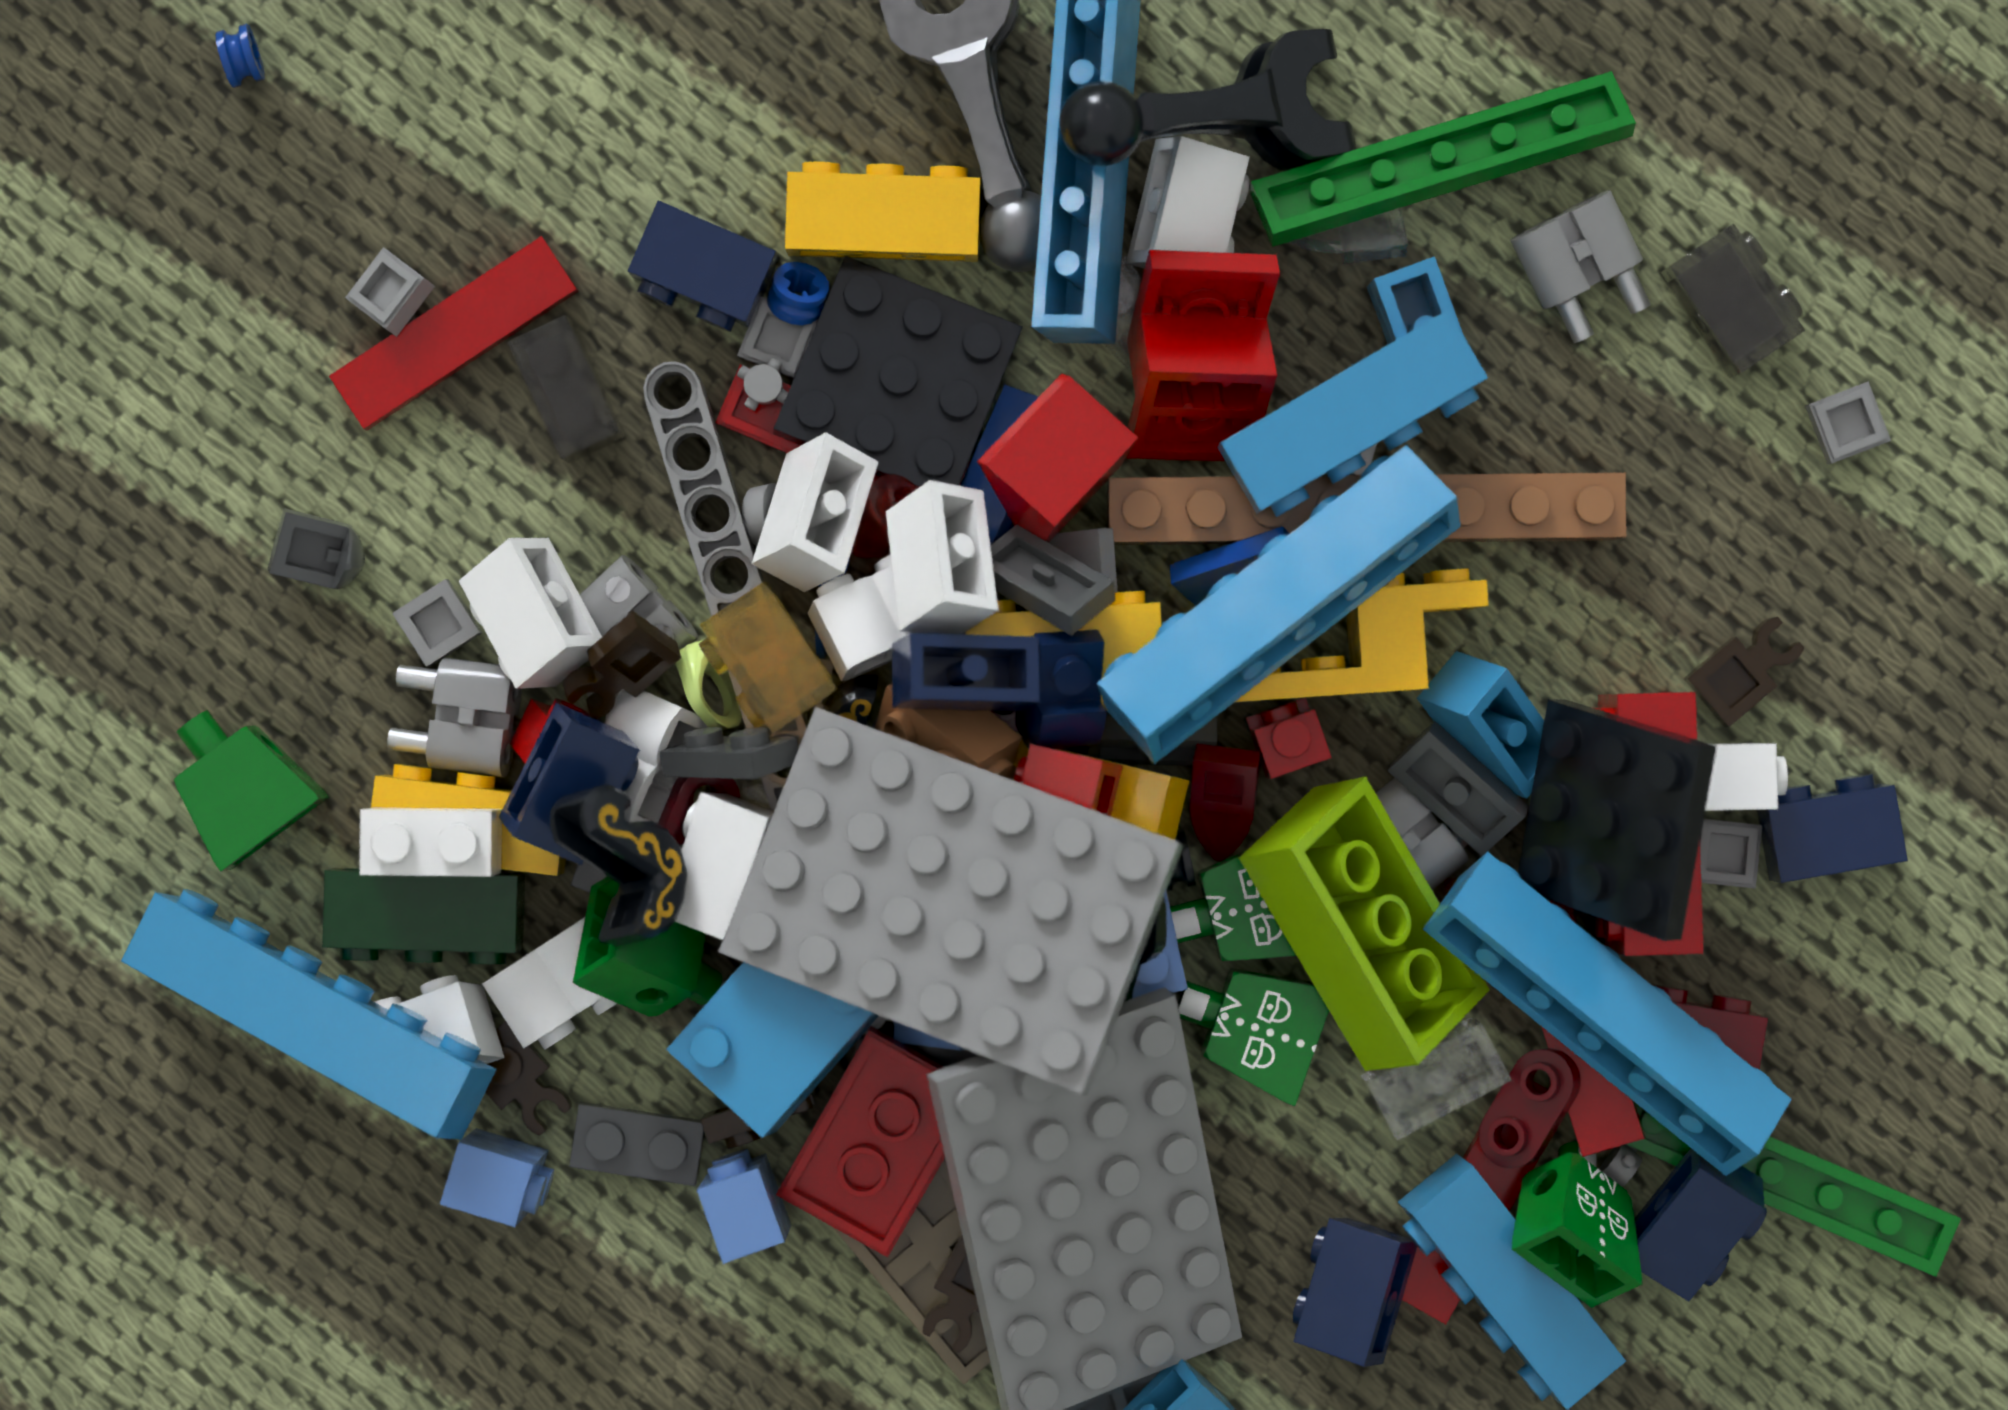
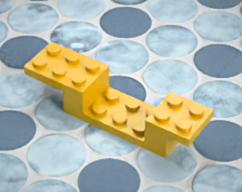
[965,568,1489,711]

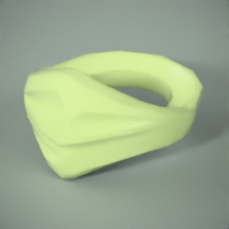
[675,637,742,731]

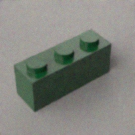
[322,868,525,964]

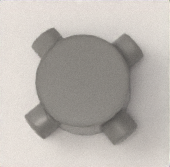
[737,358,788,411]
[1599,1145,1642,1187]

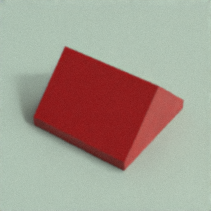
[977,373,1138,543]

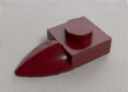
[1190,743,1261,861]

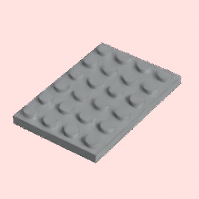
[718,707,1183,1096]
[927,987,1242,1410]

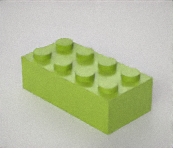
[1239,776,1490,1071]

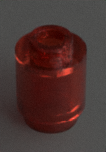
[851,474,918,558]

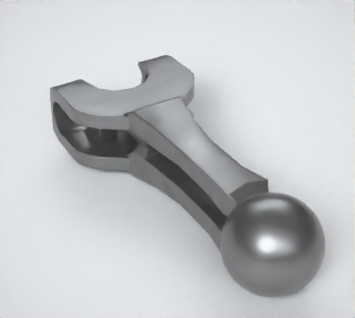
[879,0,1041,272]

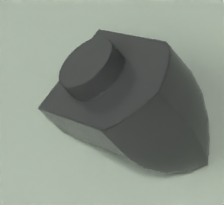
[267,508,365,589]

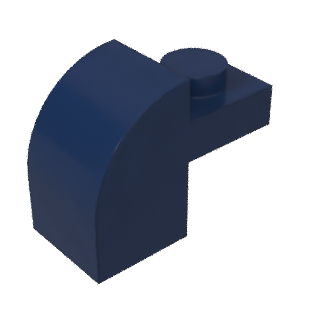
[1015,630,1107,749]

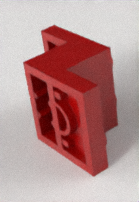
[1127,250,1280,462]

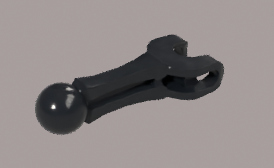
[1060,29,1357,170]

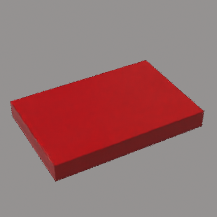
[776,1026,945,1258]

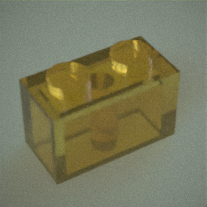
[698,581,841,733]

